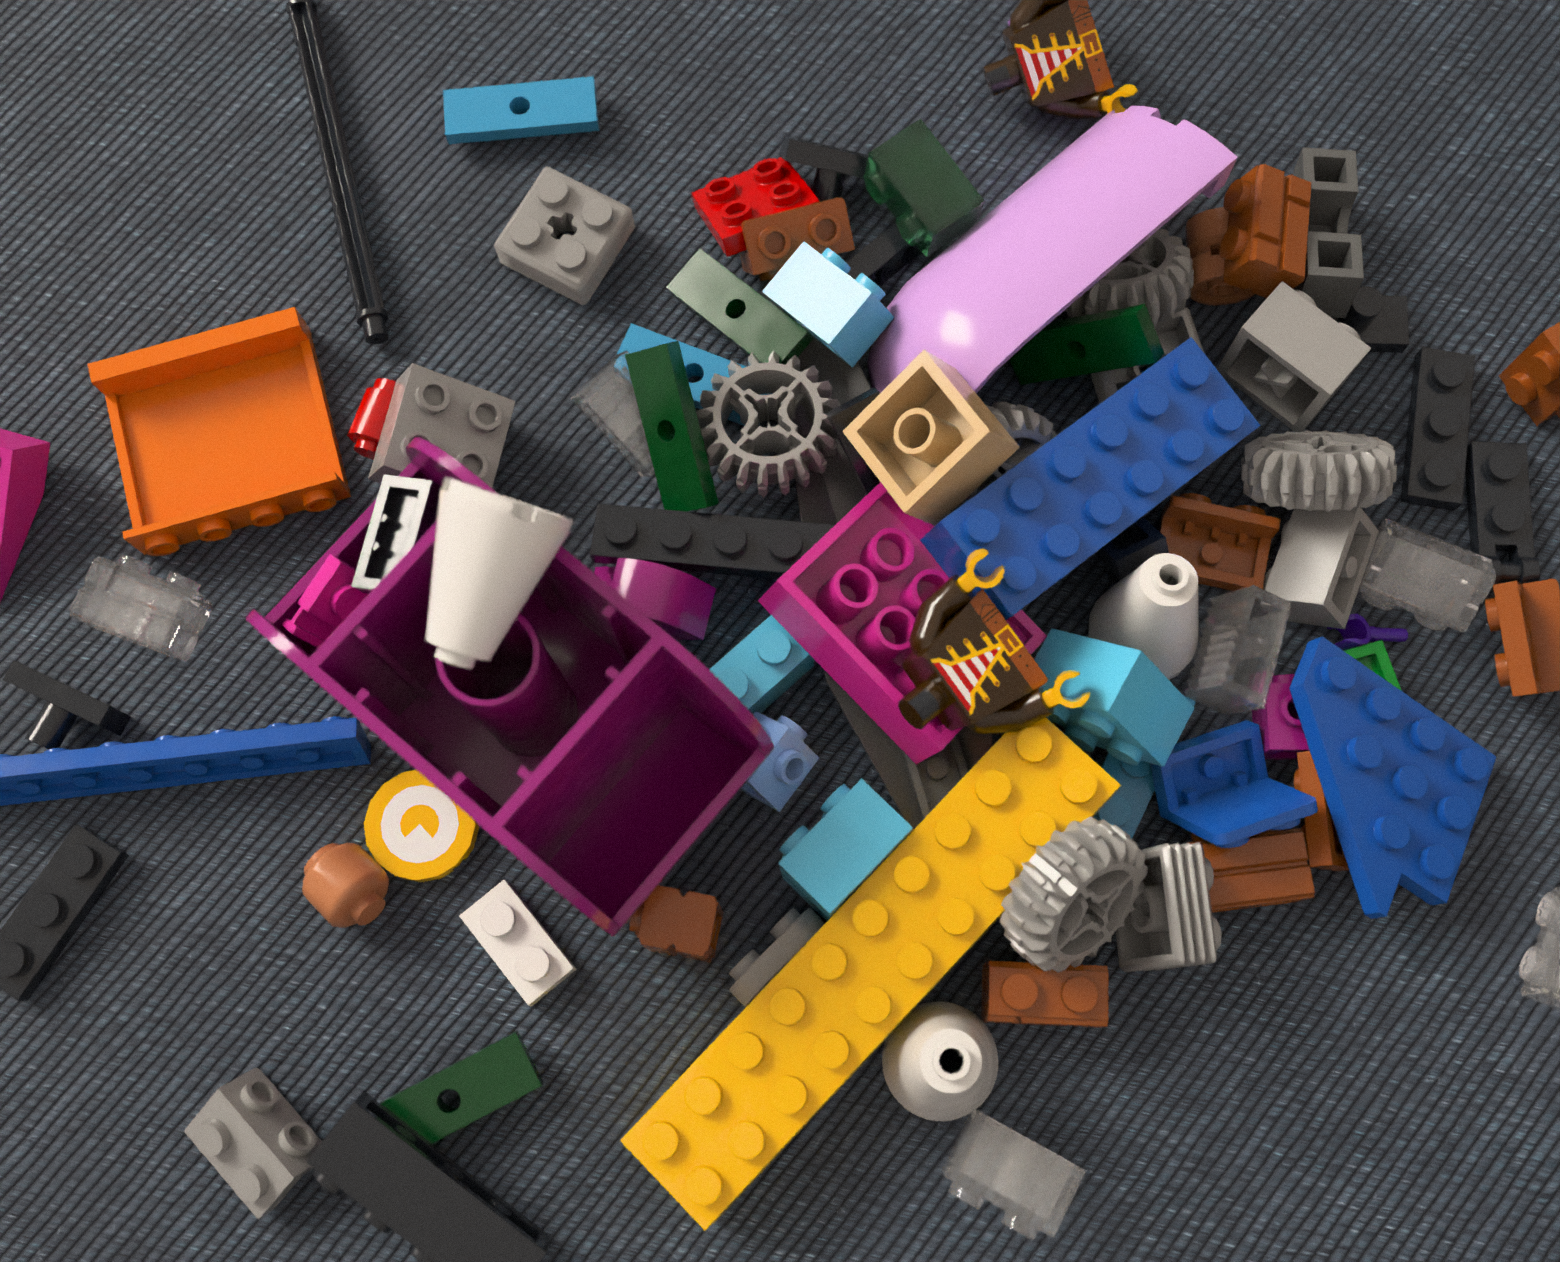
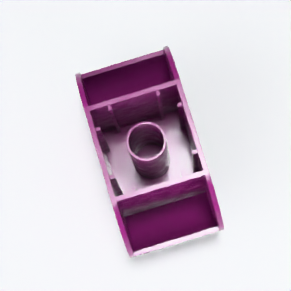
[245,437,774,937]

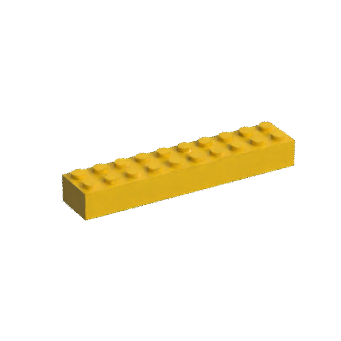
[620,717,1121,1230]

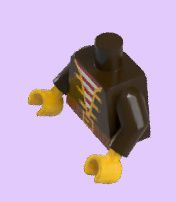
[983,0,1138,119]
[898,549,1090,734]

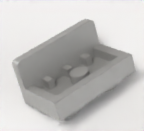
[184,1068,322,1220]

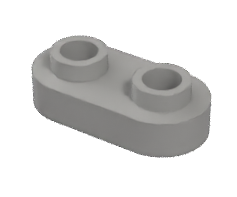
[729,908,825,1007]

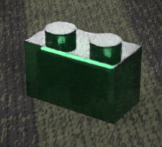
[864,119,985,257]

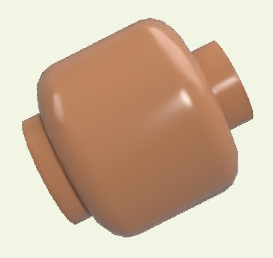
[302,843,389,928]

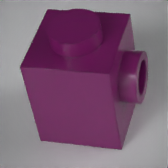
[1251,674,1310,760]

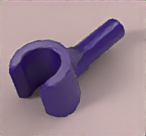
[1327,614,1408,651]

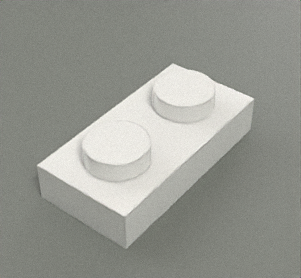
[459,879,576,1006]

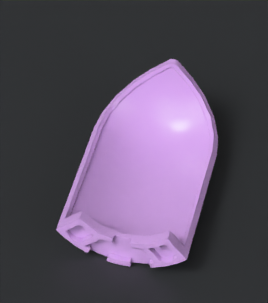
[867,105,1238,393]

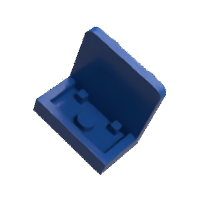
[1150,720,1318,848]

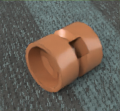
[1185,207,1254,305]

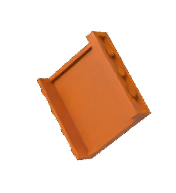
[88,307,351,556]

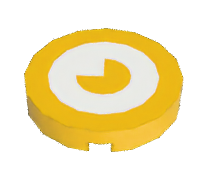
[364,770,479,882]

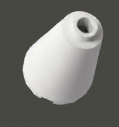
[426,476,573,669]
[1088,553,1199,680]
[882,1002,998,1121]

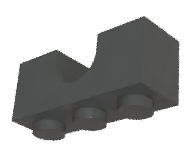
[1292,147,1364,318]

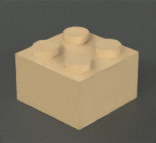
[843,350,1020,526]

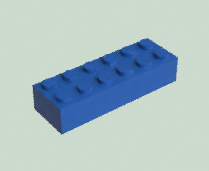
[920,337,1261,620]

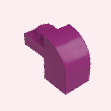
[594,558,716,640]

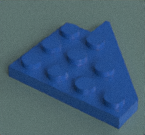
[1289,636,1496,919]

